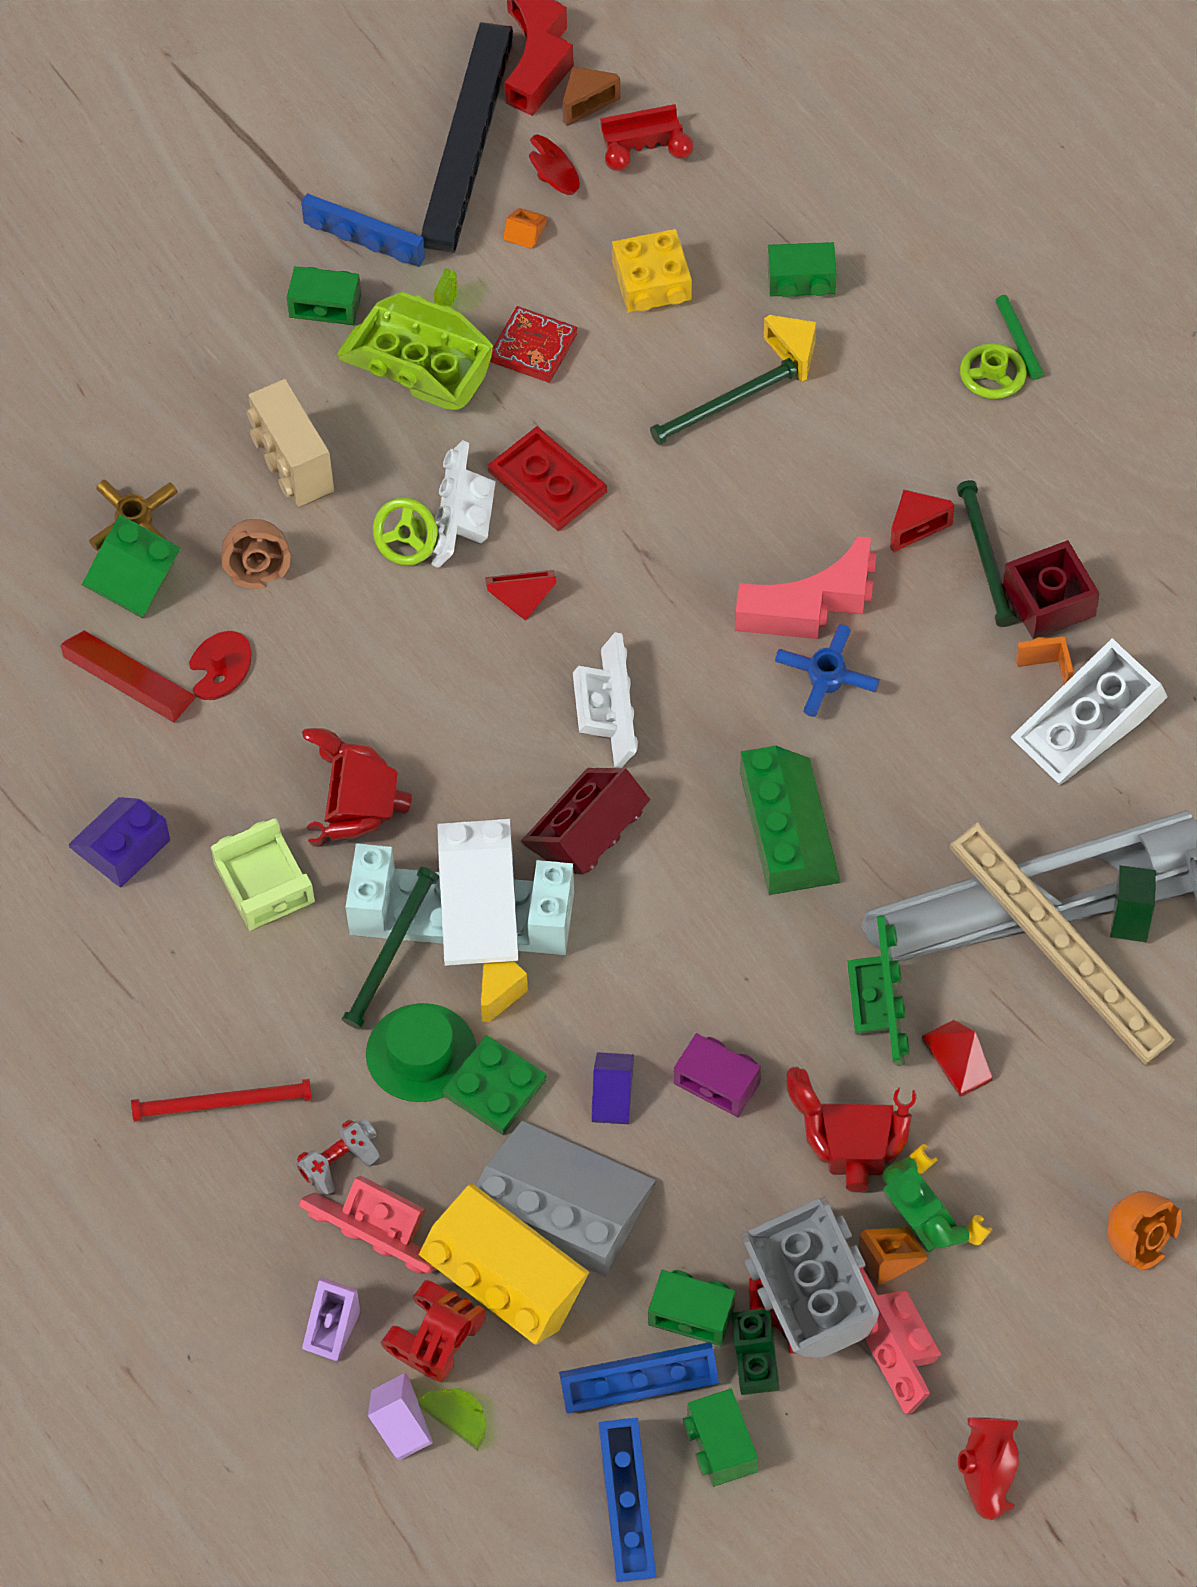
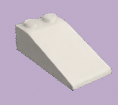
[1011,638,1168,785]
[437,819,518,966]

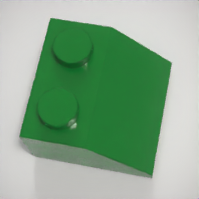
[82,515,181,618]

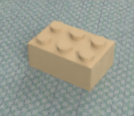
[246,379,335,507]

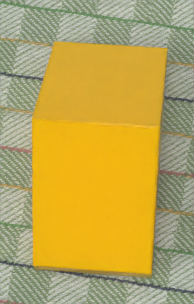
[764,315,816,383]
[481,961,528,1022]

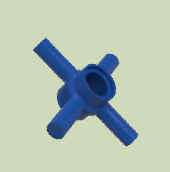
[775,625,880,717]

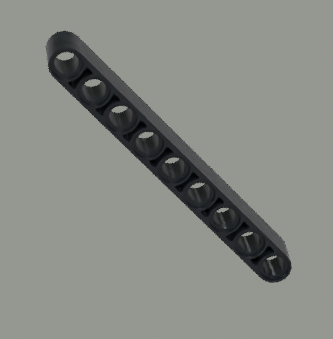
[421,22,513,253]

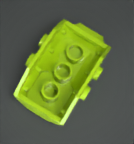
[337,291,493,410]

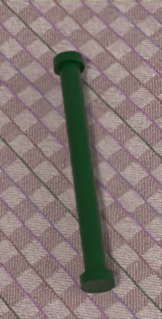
[650,358,798,445]
[957,480,1017,627]
[342,867,439,1029]

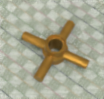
[89,480,178,551]

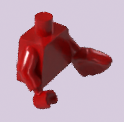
[302,728,412,847]
[786,1066,917,1192]

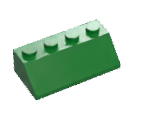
[740,746,840,895]

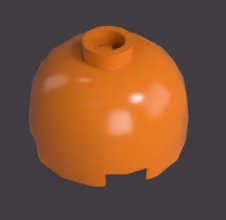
[1107,1191,1182,1270]

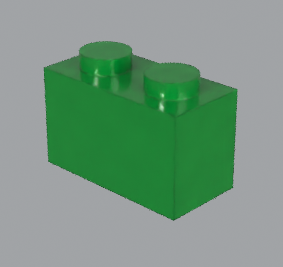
[767,242,837,297]
[286,266,361,326]
[648,1270,735,1347]
[683,1388,758,1487]

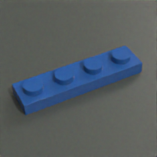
[301,193,425,267]
[559,1342,719,1413]

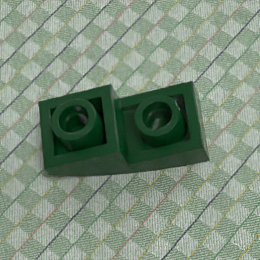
[732,1308,780,1395]

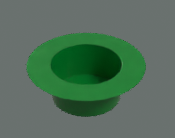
[366,1003,476,1102]

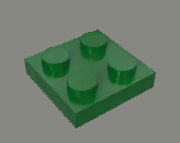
[442,1035,547,1135]

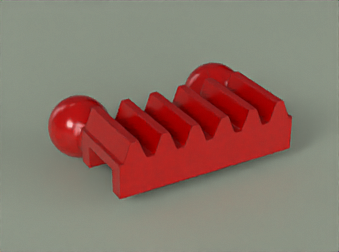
[600,104,693,171]

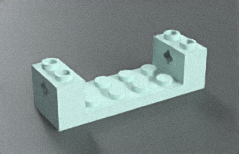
[345,844,574,955]

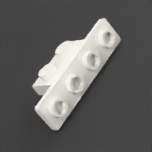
[432,440,496,568]
[573,632,638,768]

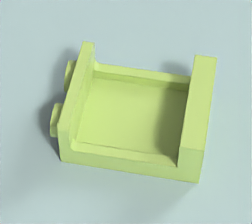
[211,818,315,931]

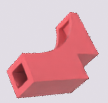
[735,536,877,639]

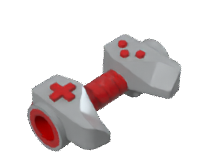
[296,1118,379,1195]

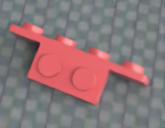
[299,1176,436,1274]
[859,1267,941,1414]

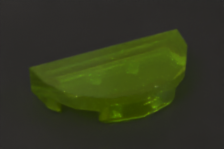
[417,1388,486,1451]

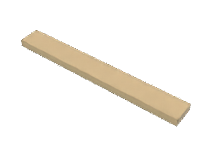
[949,822,1175,1066]

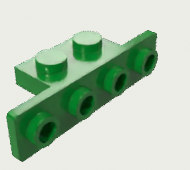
[847,915,910,1066]

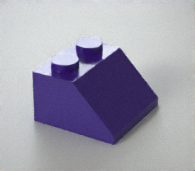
[69,797,170,888]

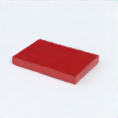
[488,426,607,531]

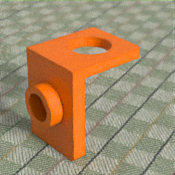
[1016,636,1073,684]

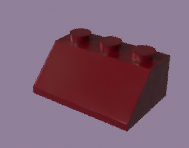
[521,768,651,874]

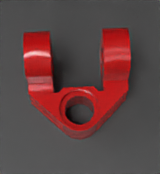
[381,1280,486,1382]

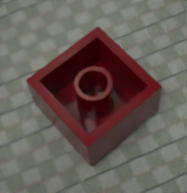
[1003,540,1100,639]

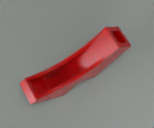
[505,0,574,116]

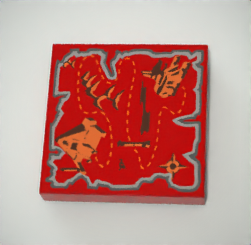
[490,306,577,383]

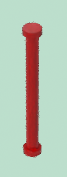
[131,1079,312,1122]

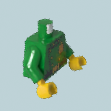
[883,1144,992,1252]

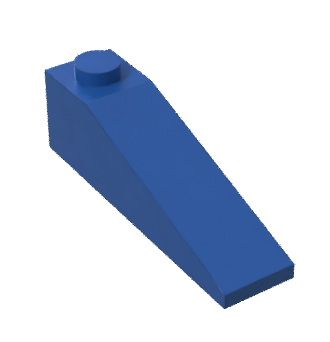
[598,1417,656,1582]

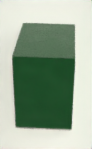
[1110,865,1156,943]

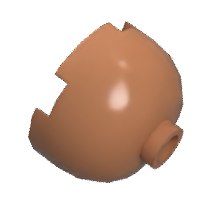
[221,519,291,589]

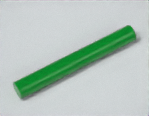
[995,295,1044,380]

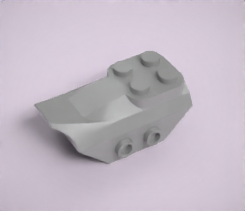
[741,1196,879,1358]

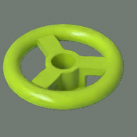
[960,343,1027,399]
[373,497,438,566]

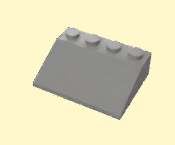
[476,1121,656,1277]

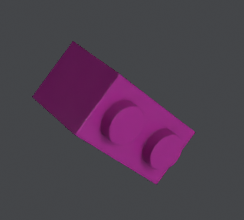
[674,1033,761,1117]

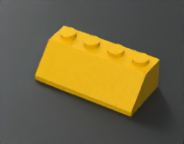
[418,1183,590,1345]

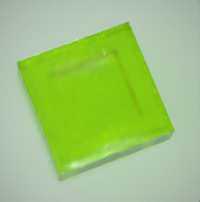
[433,268,458,307]

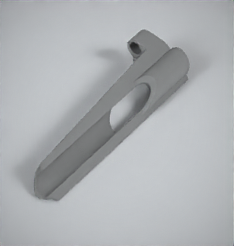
[861,810,1197,961]

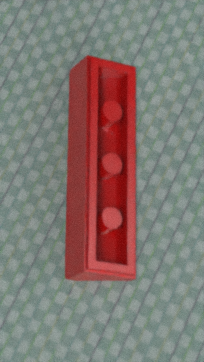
[61,630,195,723]

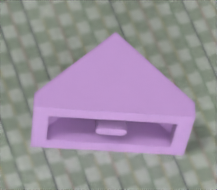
[302,1277,361,1361]
[368,1373,433,1460]

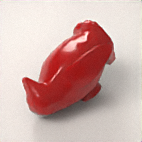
[958,1417,1019,1520]

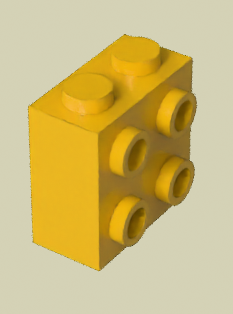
[612,229,692,313]

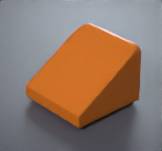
[503,208,548,248]

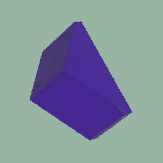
[592,1052,634,1124]

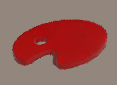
[529,134,580,195]
[189,631,252,700]

